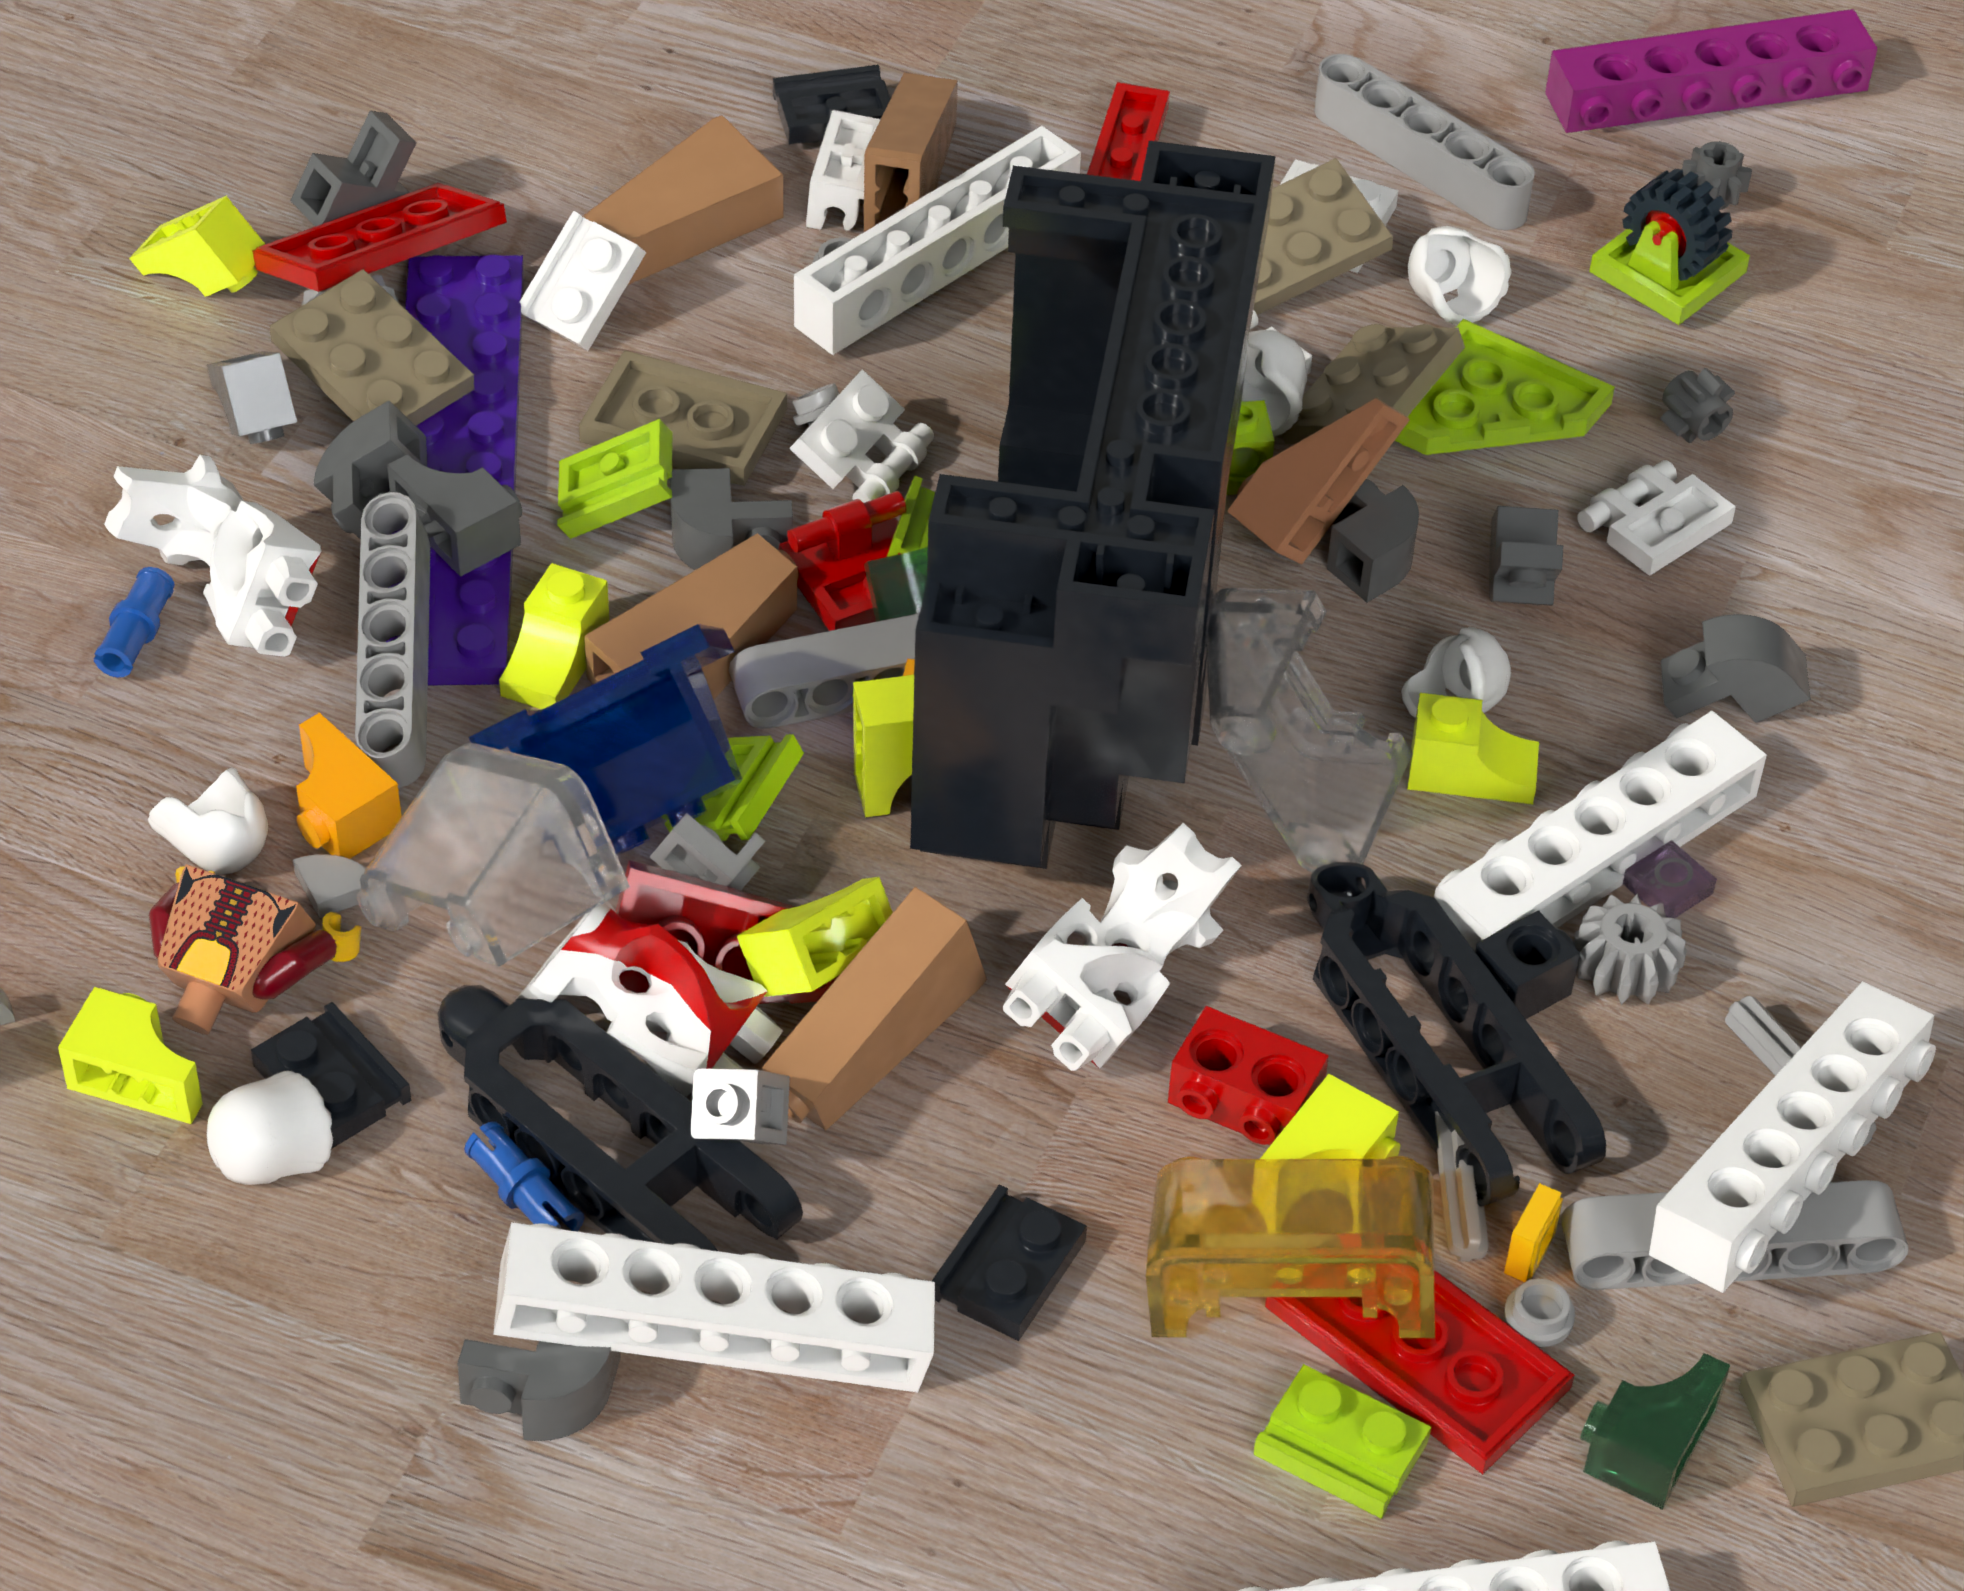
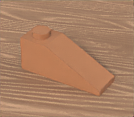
[1227,398,1410,564]

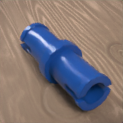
[94,567,175,678]
[464,1121,585,1232]

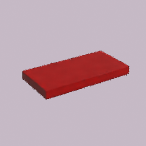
[253,183,507,292]
[1265,1212,1575,1475]

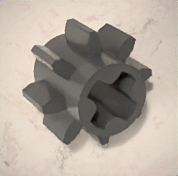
[1682,141,1752,210]
[1660,368,1735,443]

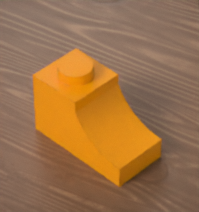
[296,712,403,859]

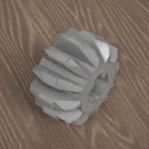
[1573,893,1687,1006]

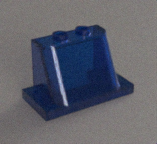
[468,624,743,864]

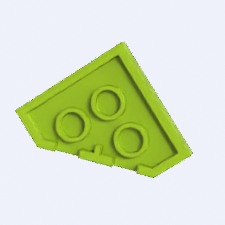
[1394,319,1615,455]

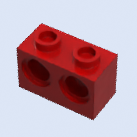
[1168,1006,1329,1145]

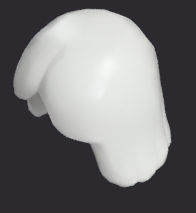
[1408,226,1511,326]
[1242,330,1307,437]
[1401,627,1511,719]
[148,768,268,875]
[207,1071,333,1185]

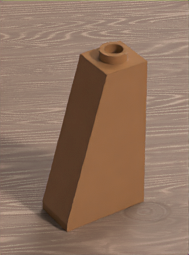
[864,73,958,232]
[582,115,784,285]
[584,533,799,748]
[762,887,987,1131]

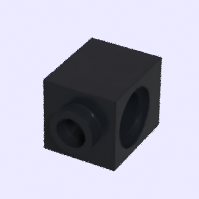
[1475,910,1580,1019]

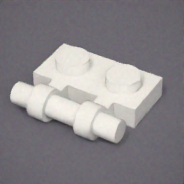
[789,369,934,503]
[1577,460,1736,576]

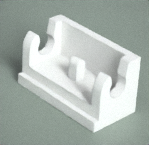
[806,110,880,231]

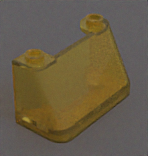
[1145,1156,1435,1338]

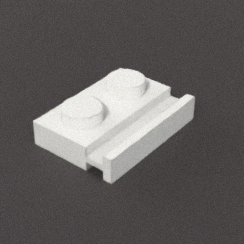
[519,211,646,351]

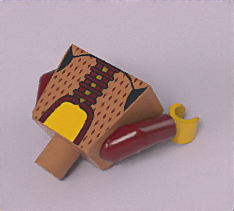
[149,864,361,1035]

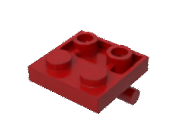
[779,491,927,631]

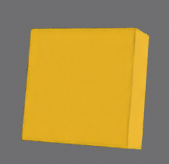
[1504,1183,1563,1282]

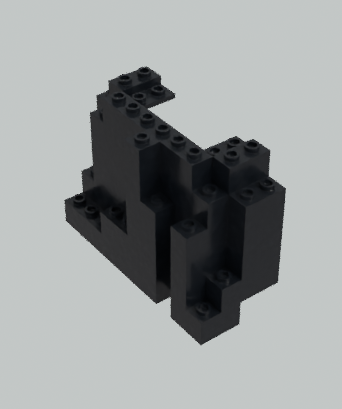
[910,141,1276,869]

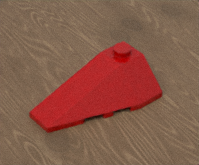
[616,860,840,1004]

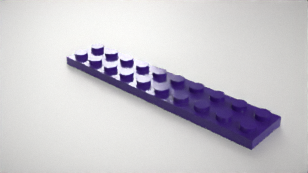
[386,255,524,686]

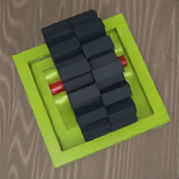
[1589,169,1750,325]

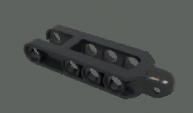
[1307,862,1607,1207]
[437,985,803,1251]

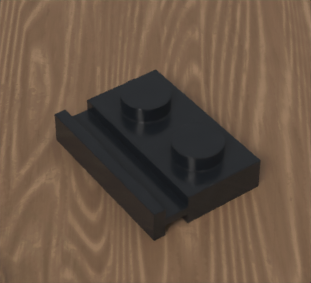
[773,64,891,145]
[251,1002,411,1149]
[932,1184,1087,1341]

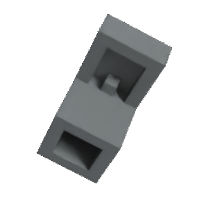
[290,110,417,226]
[314,400,427,540]
[670,468,793,570]
[1327,479,1419,603]
[1489,506,1564,606]
[1661,614,1811,723]
[457,1339,621,1441]

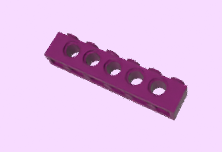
[1545,9,1878,133]

